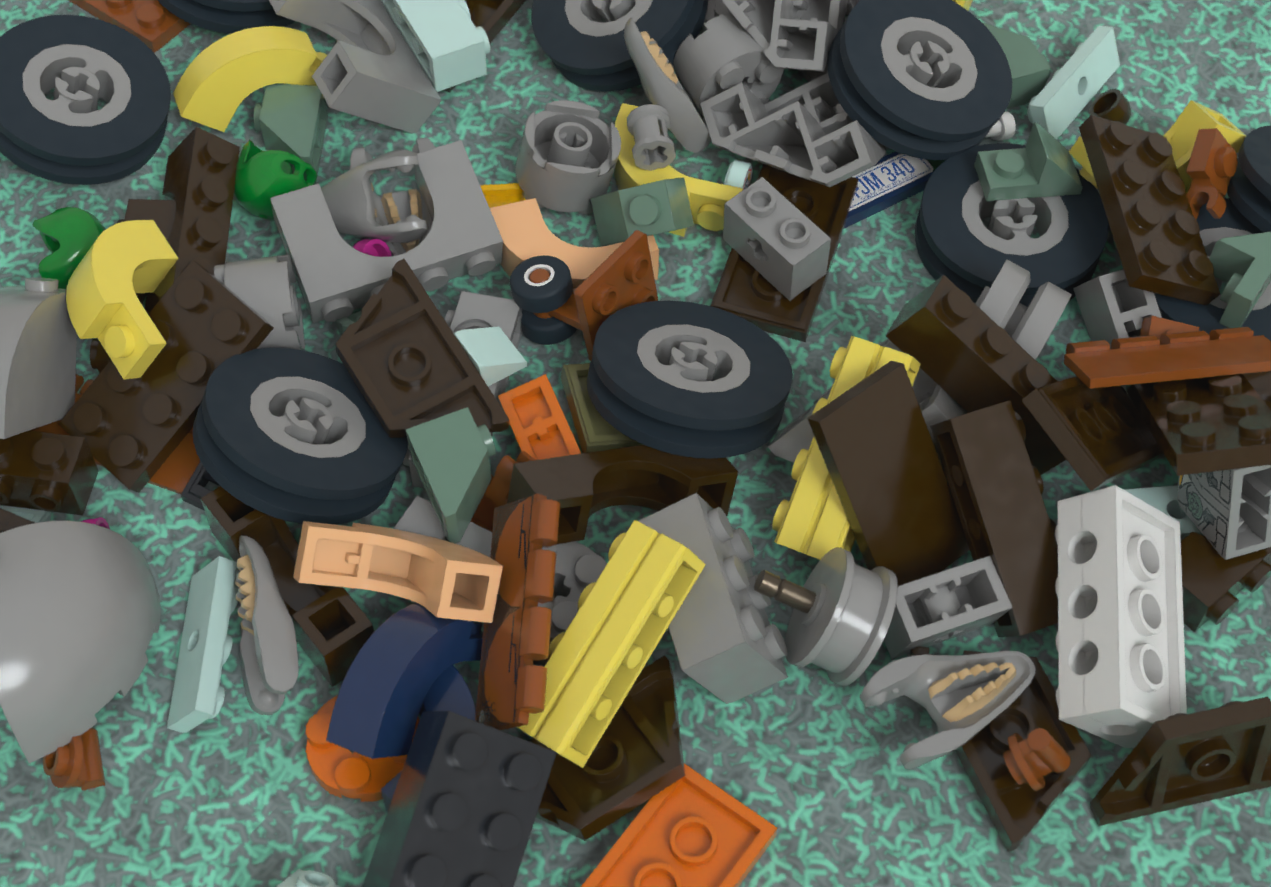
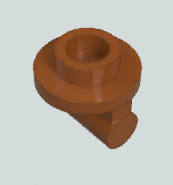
[43,728,105,790]
[1003,728,1071,791]

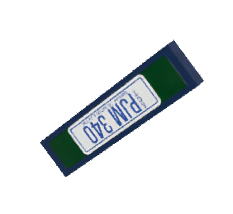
[844,151,945,229]

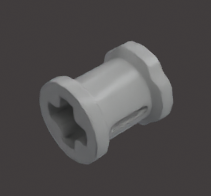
[627,104,676,171]

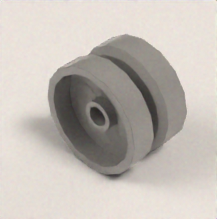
[976,260,1072,360]

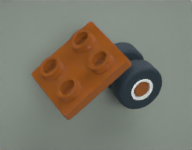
[510,230,658,361]

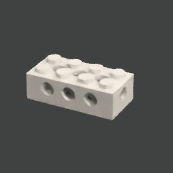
[1055,485,1187,748]

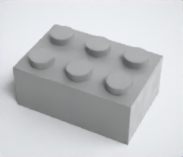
[639,493,788,704]

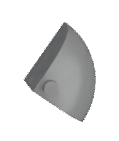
[0,278,77,439]
[0,521,161,764]

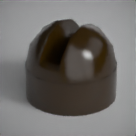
[1089,89,1131,125]

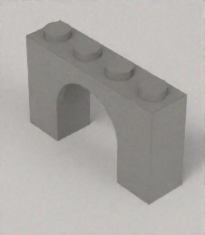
[269,0,442,134]
[270,140,503,323]

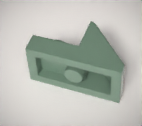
[974,123,1083,201]
[1209,232,1271,328]

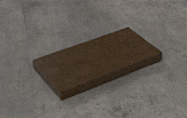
[711,164,859,342]
[807,361,970,586]
[1022,376,1164,491]

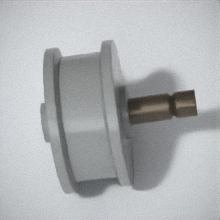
[754,547,898,686]

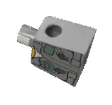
[1177,465,1271,560]

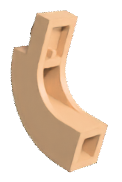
[490,198,659,288]
[293,521,503,623]

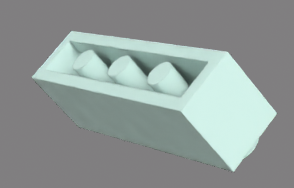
[381,0,490,92]

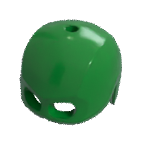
[234,140,317,221]
[32,207,106,289]

